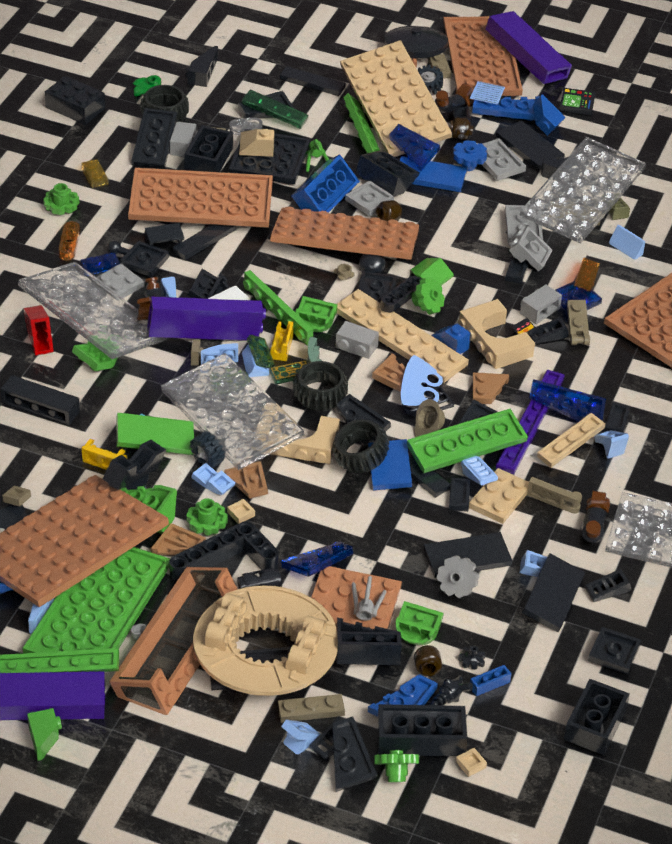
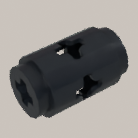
[237,568,282,589]

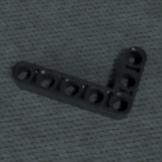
[169,522,278,582]

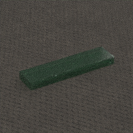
[242,89,309,129]

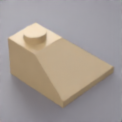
[239,129,275,157]

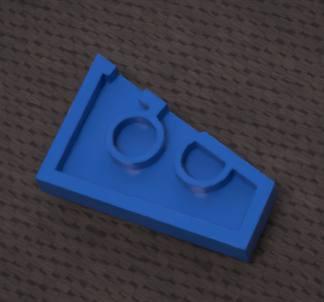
[368,674,438,717]

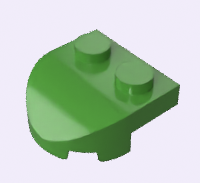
[296,296,338,332]
[72,337,119,371]
[396,601,444,645]

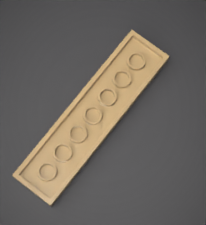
[336,289,469,383]

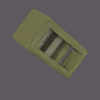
[601,194,630,220]

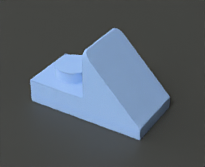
[594,430,629,459]
[281,720,320,754]

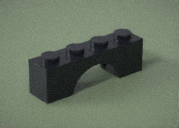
[103,440,166,490]

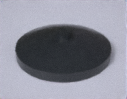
[384,26,448,58]

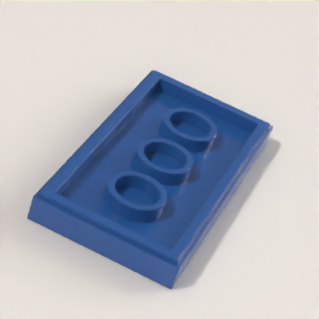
[400,156,467,192]

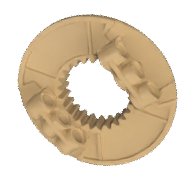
[193,586,338,696]

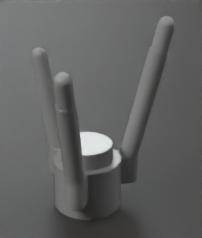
[351,576,387,621]

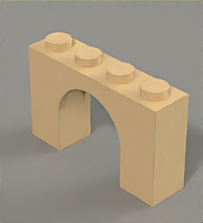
[458,299,535,369]
[254,407,340,464]

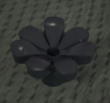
[458,646,485,670]

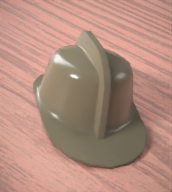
[415,399,445,437]

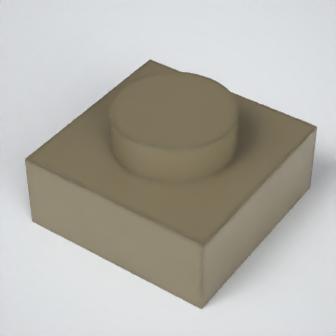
[191,339,204,366]
[2,486,31,506]

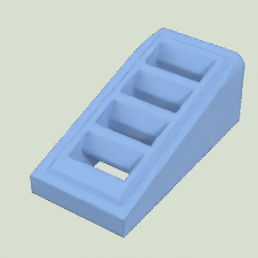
[161,277,176,297]
[461,456,498,486]
[519,550,547,577]
[28,598,54,635]

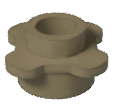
[334,264,355,280]

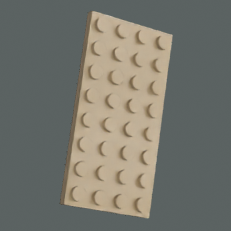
[340,40,452,157]

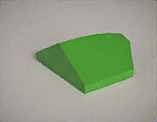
[411,258,454,286]

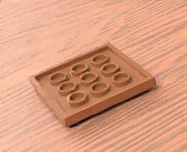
[311,565,402,629]

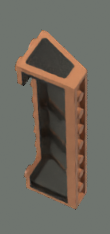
[109,567,237,715]

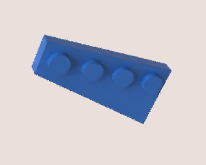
[472,96,540,121]

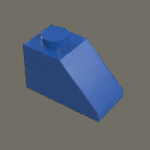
[533,94,566,136]
[431,323,470,354]

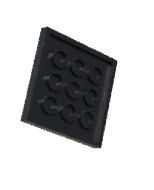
[229,129,311,185]

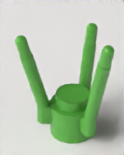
[306,139,329,172]

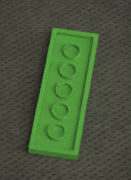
[407,408,528,473]

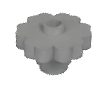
[437,556,479,598]

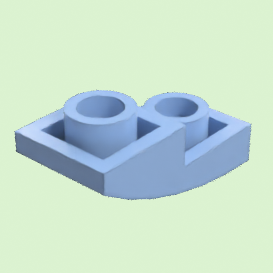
[201,343,238,367]

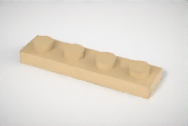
[537,413,605,468]

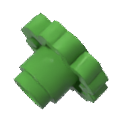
[43,183,79,215]
[412,277,445,315]
[187,498,228,536]
[374,750,419,782]

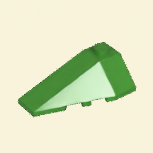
[120,485,177,534]

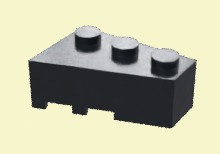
[337,617,402,665]

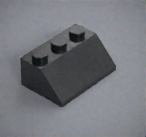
[356,150,420,197]

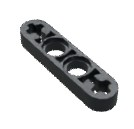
[380,276,421,313]

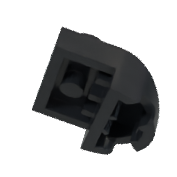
[187,269,231,299]

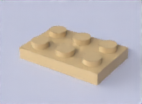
[469,468,529,524]

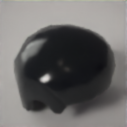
[359,254,385,273]

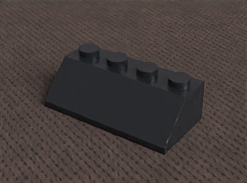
[378,704,468,756]

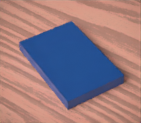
[368,439,412,491]

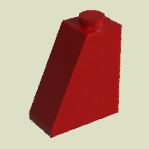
[23,305,54,355]

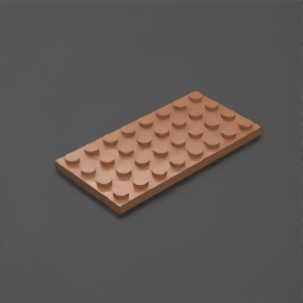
[443,16,523,96]
[128,168,273,227]
[270,207,419,260]

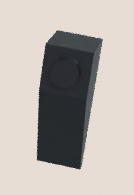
[185,46,218,87]

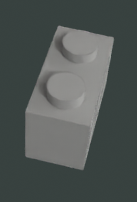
[170,122,198,157]
[520,285,562,324]
[335,321,379,359]

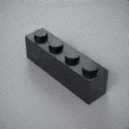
[1,375,80,426]

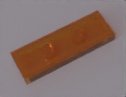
[574,257,600,291]

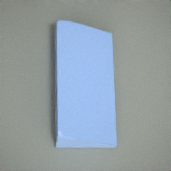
[609,225,645,260]
[242,344,270,377]

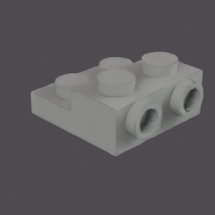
[509,226,552,271]

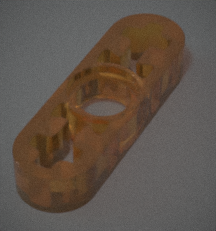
[59,221,80,260]

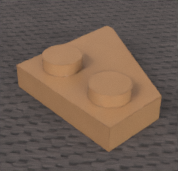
[473,372,509,404]
[224,461,269,499]
[151,523,206,555]

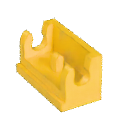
[269,321,294,361]
[81,439,127,470]

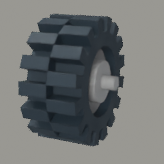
[418,65,443,95]
[190,431,225,468]

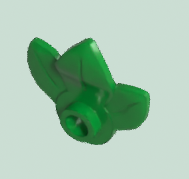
[133,75,162,97]

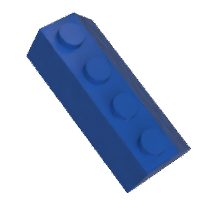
[291,154,360,212]

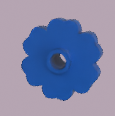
[453,141,487,171]

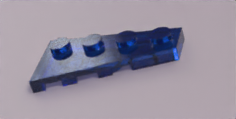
[529,379,606,422]

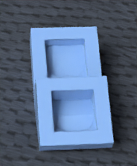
[191,463,236,495]

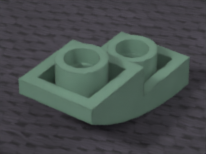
[307,337,322,364]

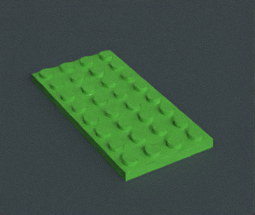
[23,547,170,654]

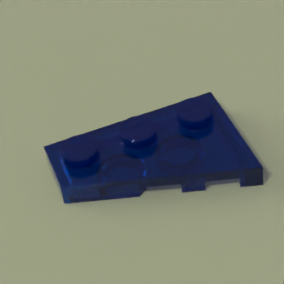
[389,124,440,171]
[281,542,353,577]

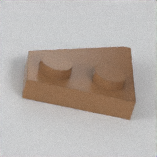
[372,354,406,392]

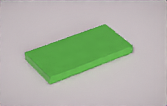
[116,412,194,455]

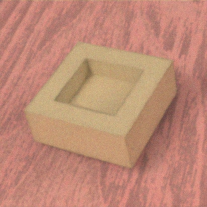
[227,499,255,524]
[456,748,487,777]

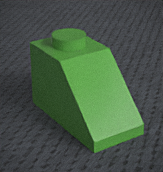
[27,708,62,761]

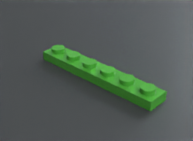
[343,93,380,154]
[243,270,313,346]
[0,648,119,673]

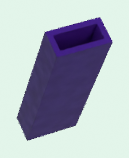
[485,11,572,84]
[147,297,266,341]
[0,671,105,721]

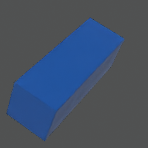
[470,665,511,696]

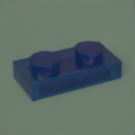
[80,252,120,276]

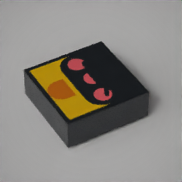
[511,318,537,336]

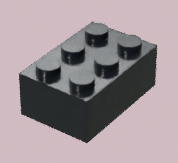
[45,76,105,125]
[184,125,233,172]
[564,679,630,755]

